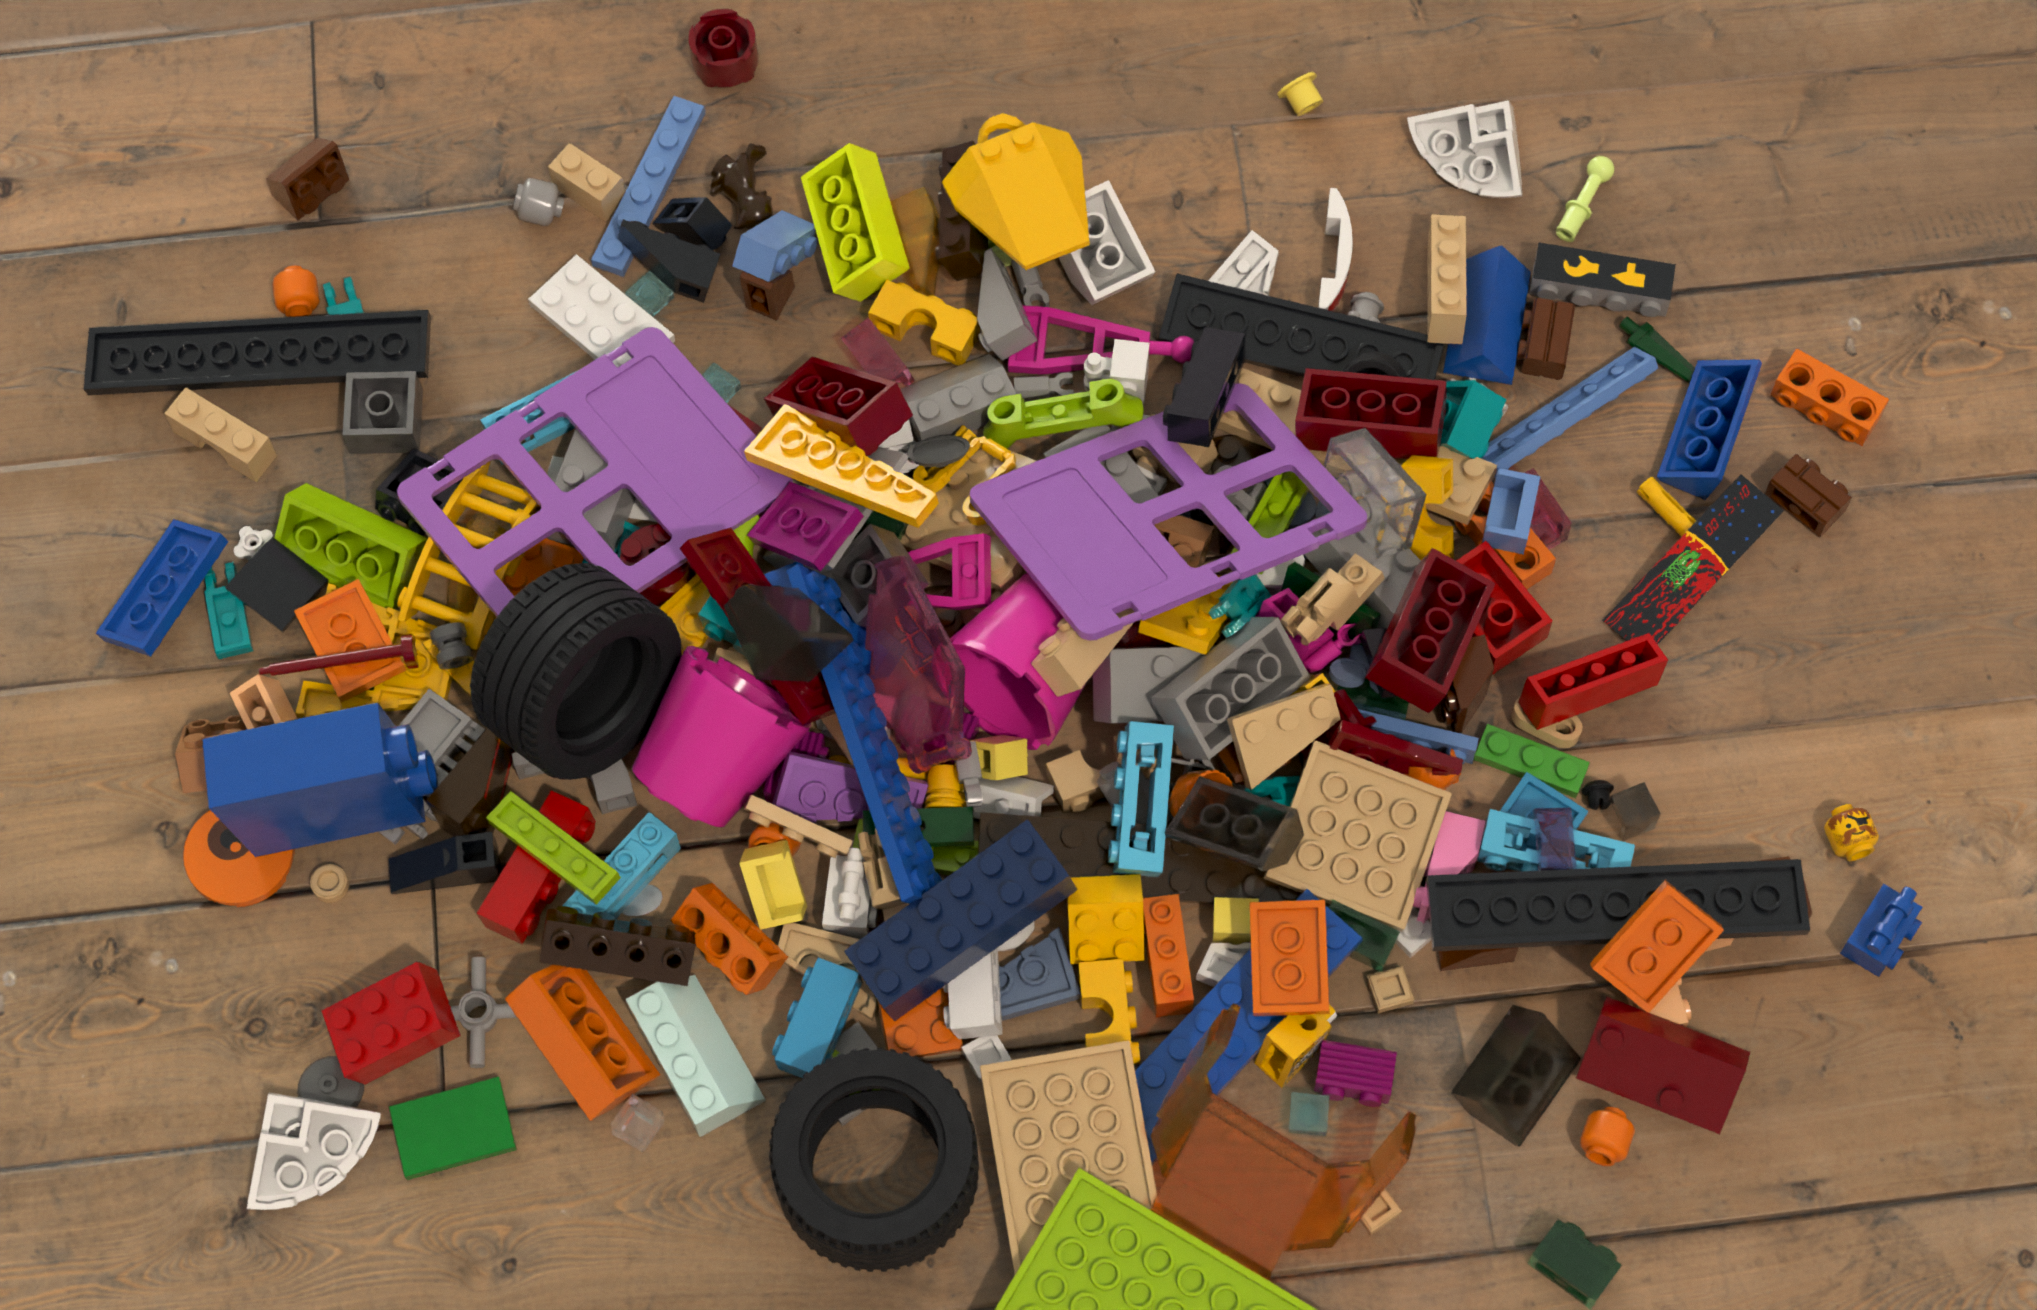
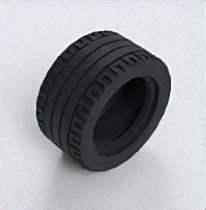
[470,563,682,780]
[769,1048,979,1272]

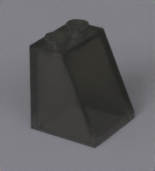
[724,584,854,682]

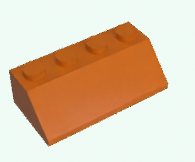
[505,965,661,1121]

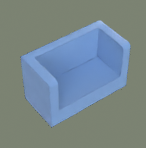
[1482,468,1541,554]

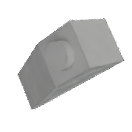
[977,248,1038,361]

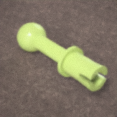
[1556,156,1614,242]

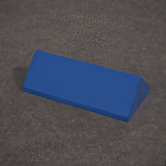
[1443,245,1531,385]
[1657,359,1762,500]

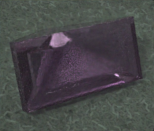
[1533,807,1577,871]

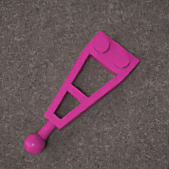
[1008,305,1194,375]
[908,533,991,610]

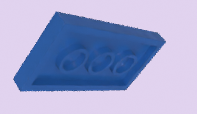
[96,519,229,657]

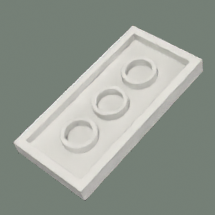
[528,254,675,368]

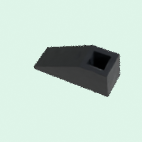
[618,219,720,303]
[389,832,501,895]

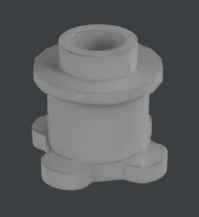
[1347,292,1384,323]

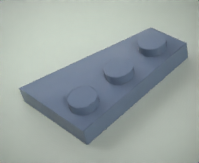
[999,927,1081,1021]

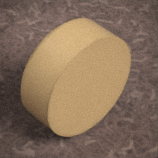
[310,864,349,903]

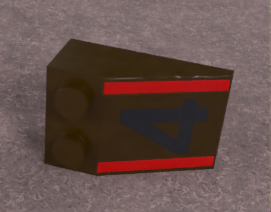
[426,728,515,837]

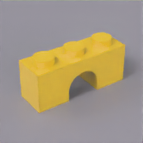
[868,279,980,366]
[1396,455,1454,560]
[1078,959,1140,1065]

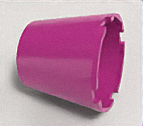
[934,573,1087,750]
[632,646,812,827]

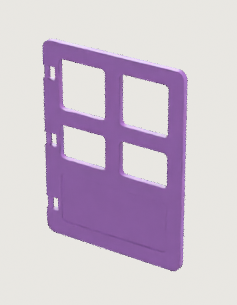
[397,327,793,617]
[970,383,1367,640]

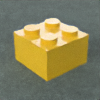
[1067,874,1145,964]

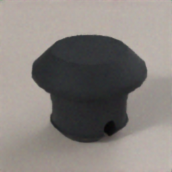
[1581,780,1614,810]

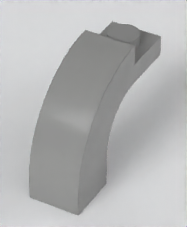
[511,752,638,814]

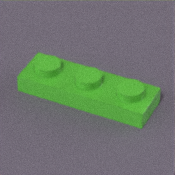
[1474,724,1590,799]

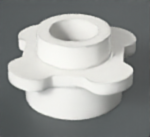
[234,526,273,560]

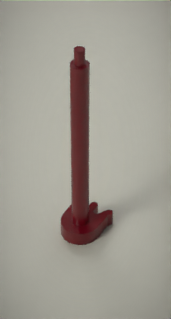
[259,634,419,676]

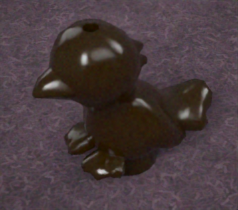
[709,143,773,230]

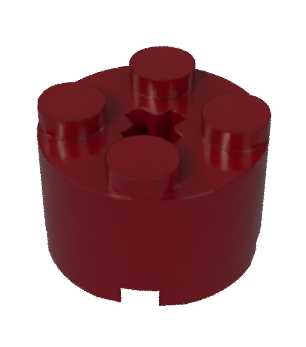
[688,9,758,87]
[620,523,695,606]

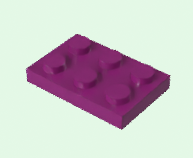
[747,482,864,572]

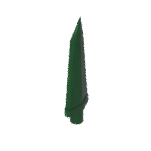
[1619,316,1695,384]

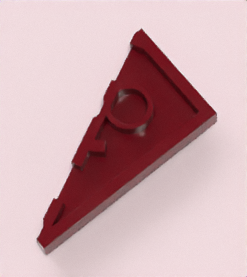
[1327,720,1463,776]

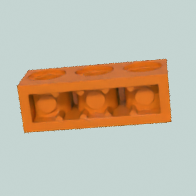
[1770,348,1889,446]
[1454,481,1556,589]
[670,883,788,995]
[1143,894,1194,1018]

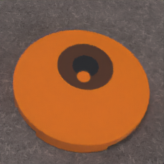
[183,810,295,907]

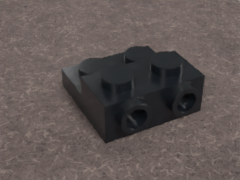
[375,448,463,536]

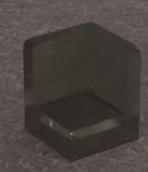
[1609,782,1661,841]

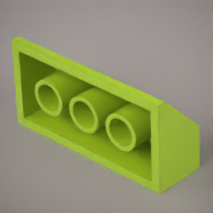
[274,483,428,609]

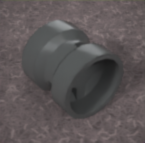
[430,622,474,669]

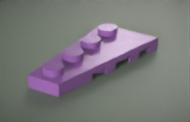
[772,752,928,822]

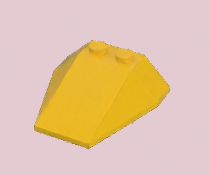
[942,122,1090,270]

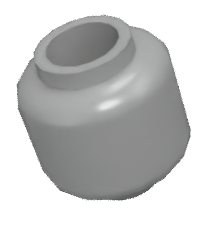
[513,178,564,226]

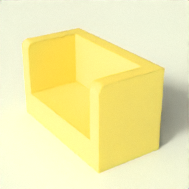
[739,840,807,930]

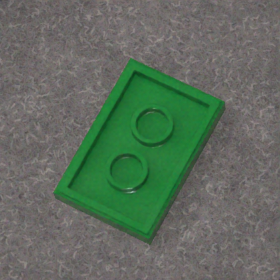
[389,1077,517,1180]

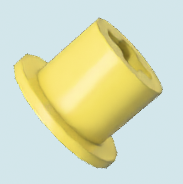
[1277,72,1323,116]

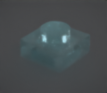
[625,271,675,317]
[702,362,741,403]
[1288,1092,1329,1136]

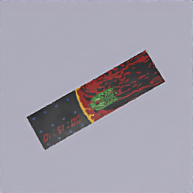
[1603,474,1784,644]

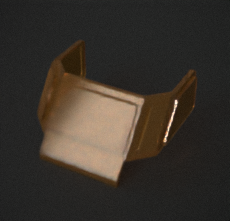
[1150,1003,1416,1281]

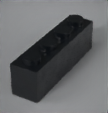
[1163,327,1245,447]

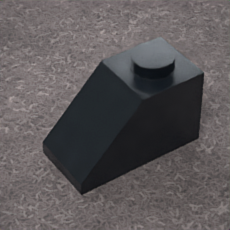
[652,197,733,250]

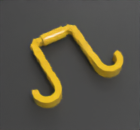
[913,436,1017,526]

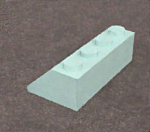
[625,975,766,1137]

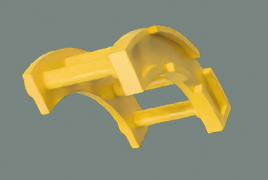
[397,461,541,650]

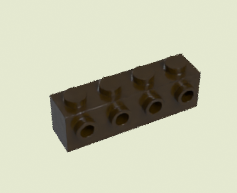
[936,141,988,281]
[539,906,696,986]

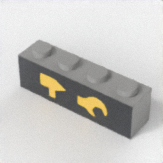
[1529,242,1676,317]

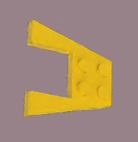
[295,583,453,719]

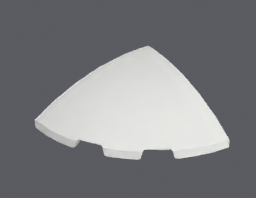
[1407,100,1522,198]
[247,1092,381,1210]

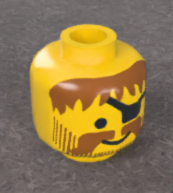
[1824,804,1879,861]

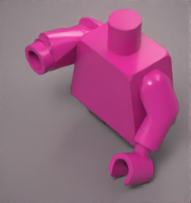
[1255,588,1361,673]

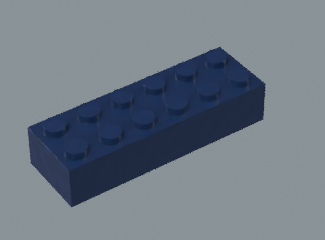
[844,819,1078,1022]

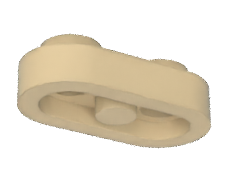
[1511,697,1583,748]

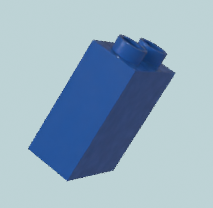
[202,702,438,857]

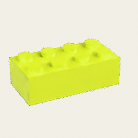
[801,143,910,302]

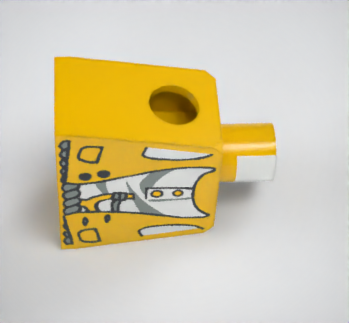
[1254,1004,1337,1088]

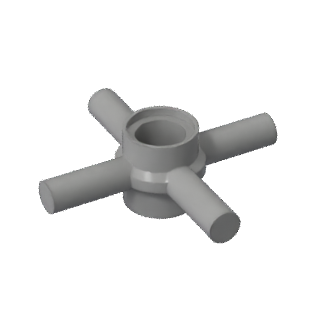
[450,957,517,1068]

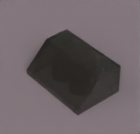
[1165,776,1304,871]
[1451,1005,1581,1147]

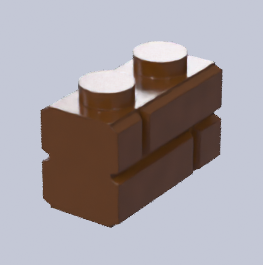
[1516,298,1575,380]
[1765,454,1852,537]

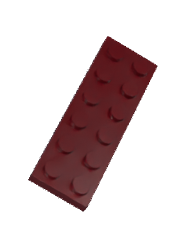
[680,527,836,725]

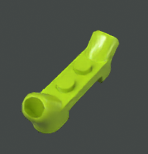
[983,379,1144,449]

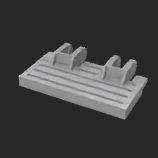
[378,689,485,845]

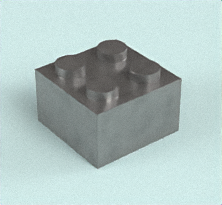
[342,371,423,454]
[822,524,929,632]

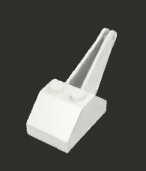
[1058,180,1156,305]

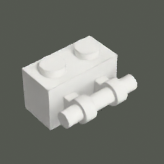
[1084,339,1150,408]
[822,848,878,939]

